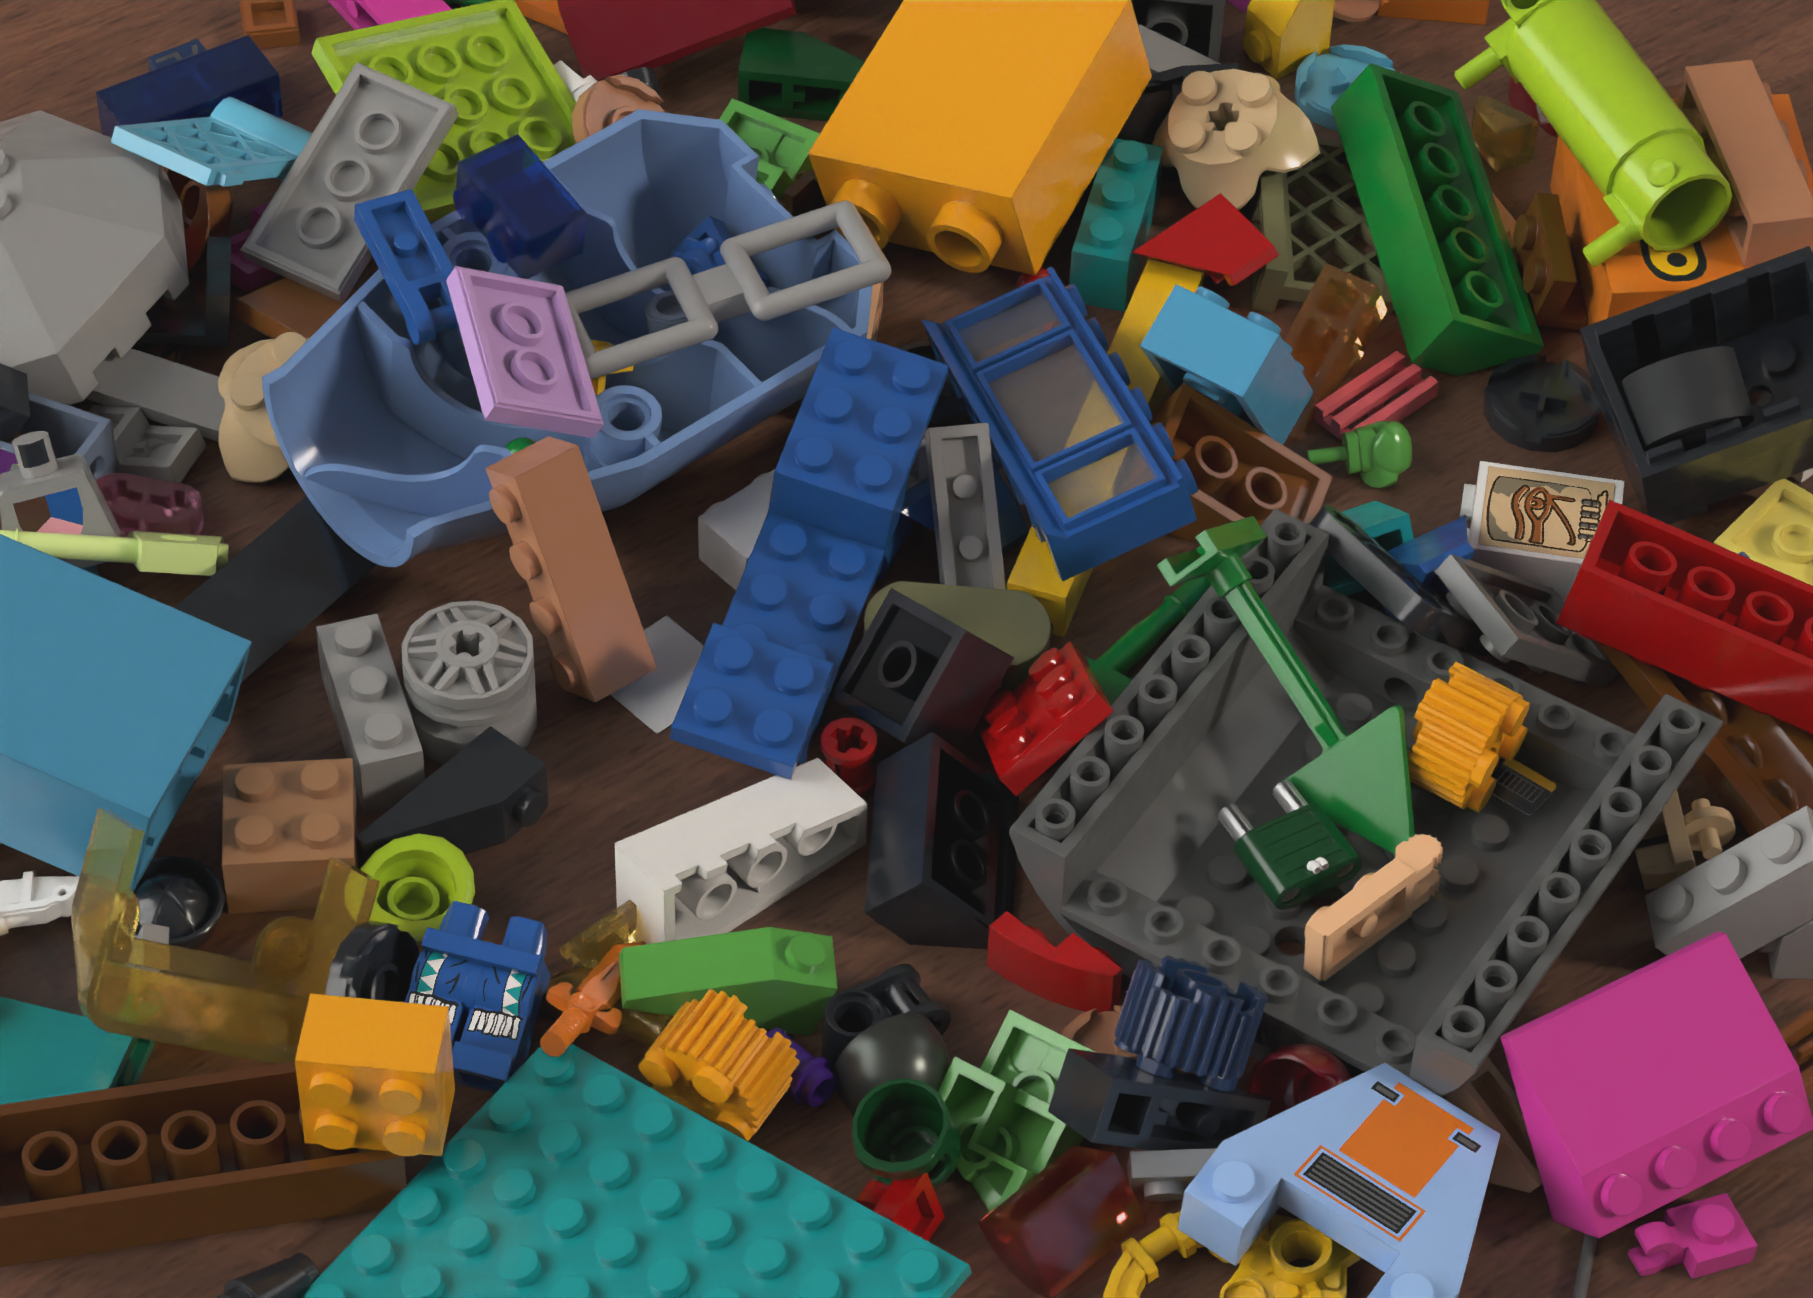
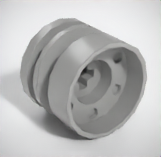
[401,600,537,765]

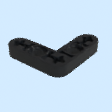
[1309,504,1490,657]

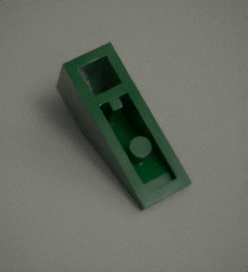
[738,28,865,122]

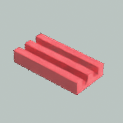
[1313,351,1439,441]

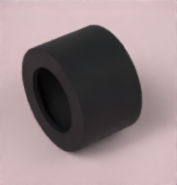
[1622,346,1755,454]

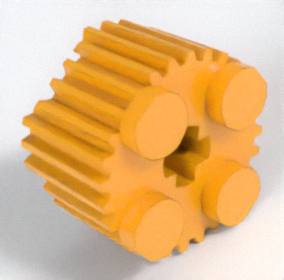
[1407,661,1530,813]
[638,989,800,1141]

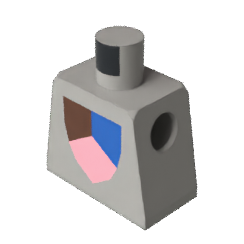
[0,431,122,569]

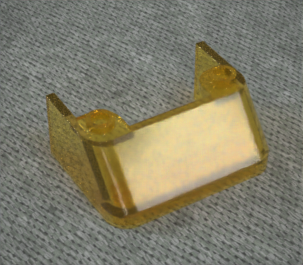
[71,808,380,1064]

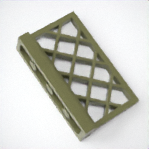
[1246,136,1394,315]

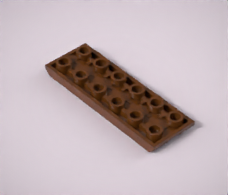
[1594,640,1813,836]

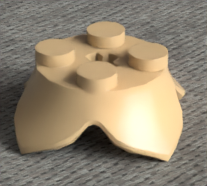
[1153,69,1320,210]
[218,332,309,483]

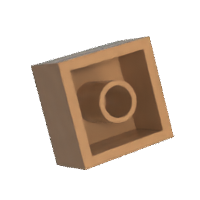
[222,758,358,914]

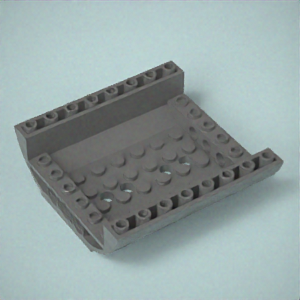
[1009,509,1723,1097]

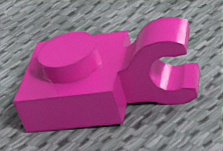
[1628,1193,1758,1279]

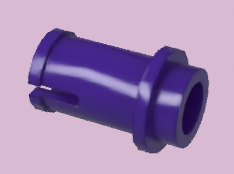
[766,1028,838,1107]

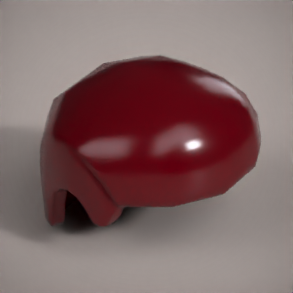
[1247,1044,1352,1120]

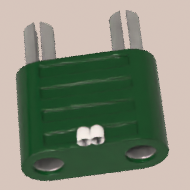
[1218,780,1363,910]

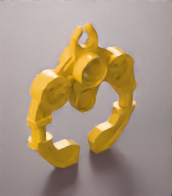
[1103,1211,1361,1298]

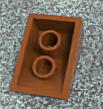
[1118,383,1333,543]

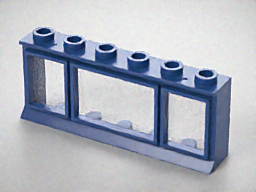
[921,267,1198,582]

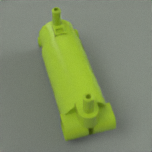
[1454,0,1732,267]

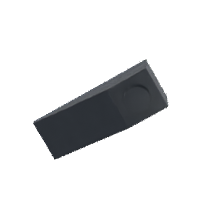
[356,726,549,870]
[1048,1048,1272,1150]

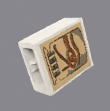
[1459,461,1625,603]

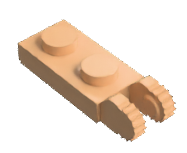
[1303,833,1443,981]

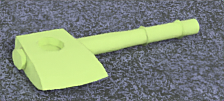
[0,528,229,576]

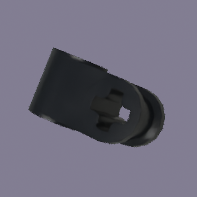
[821,964,951,1069]

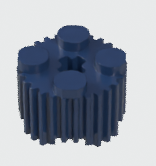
[1114,955,1267,1092]

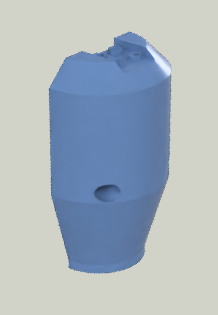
[262,109,872,567]

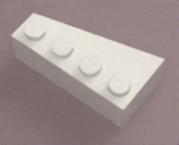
[615,758,867,944]

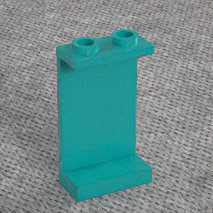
[0,995,157,1105]

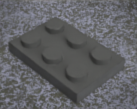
[1435,554,1619,689]

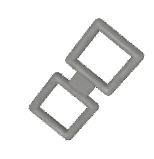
[565,200,891,379]

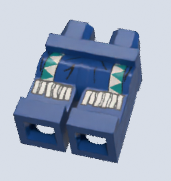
[405,901,551,1094]

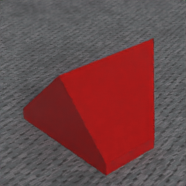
[1132,193,1279,286]

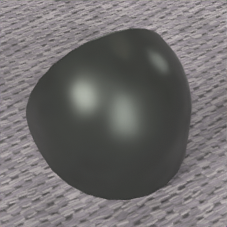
[833,1013,951,1117]

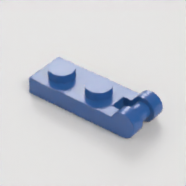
[354,189,460,345]

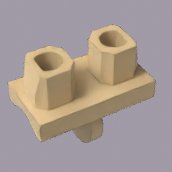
[1635,790,1735,890]

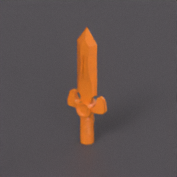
[540,941,645,1057]

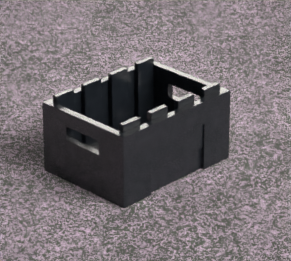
[1580,246,1813,525]

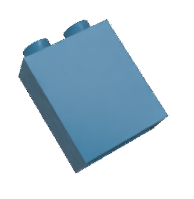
[0,534,252,898]

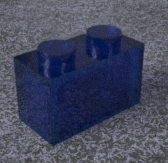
[453,134,587,279]

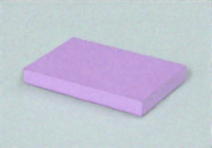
[446,266,604,438]

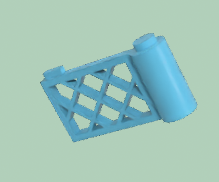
[111,97,312,187]

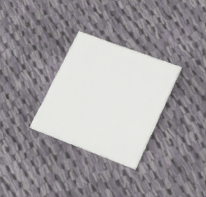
[610,615,704,734]

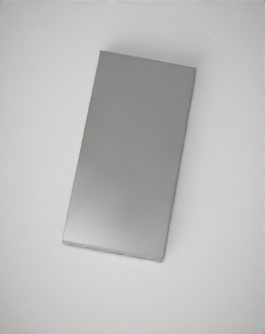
[240,62,459,303]

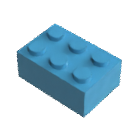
[1140,284,1314,445]

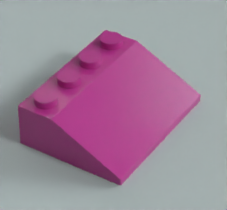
[1500,931,1813,1238]

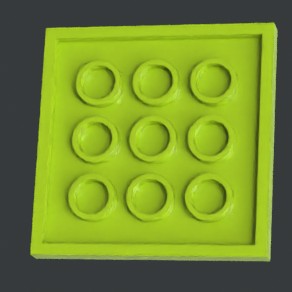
[311,0,576,222]

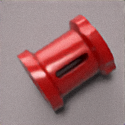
[821,718,877,799]

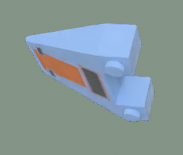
[1178,1063,1501,1298]

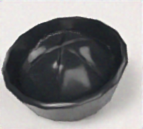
[110,856,226,957]

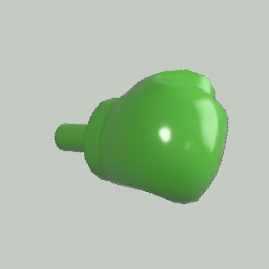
[1307,421,1412,488]

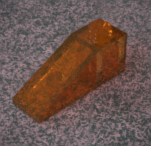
[1283,263,1387,441]

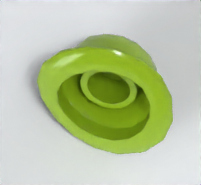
[352,833,475,946]

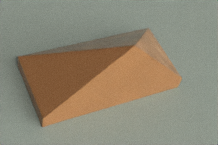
[1446,1056,1542,1193]

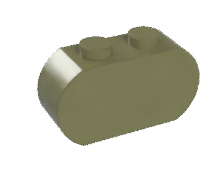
[864,581,1051,699]

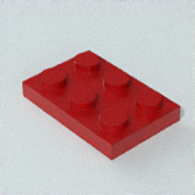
[977,641,1113,796]

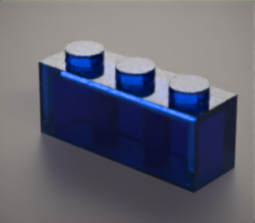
[96,35,283,138]

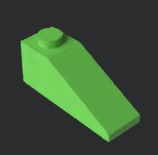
[619,927,838,1036]

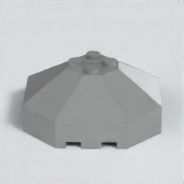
[0,110,189,405]

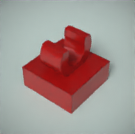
[856,1173,945,1241]

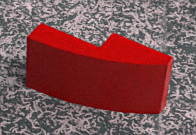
[987,911,1122,1014]

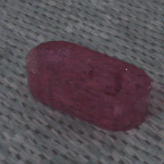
[96,473,204,536]

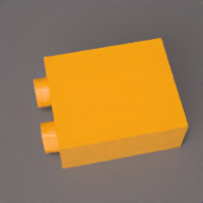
[808,0,1152,275]

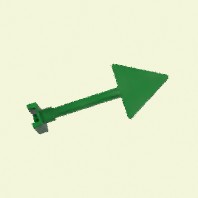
[1157,516,1415,855]

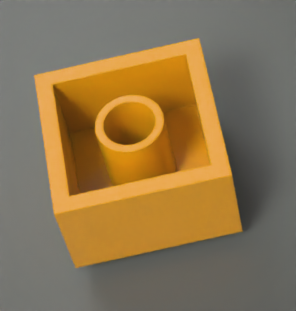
[295,993,455,1156]

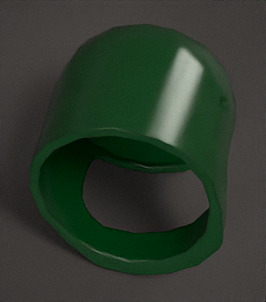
[852,1078,961,1189]

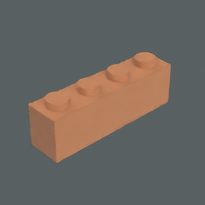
[1678,60,1813,267]
[485,436,657,702]

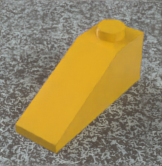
[1243,0,1335,80]

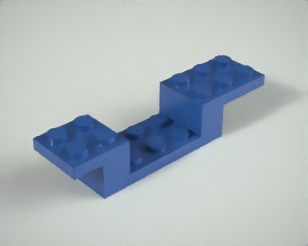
[670,327,949,780]

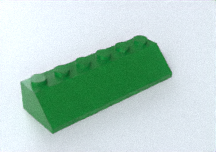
[1331,63,1544,376]

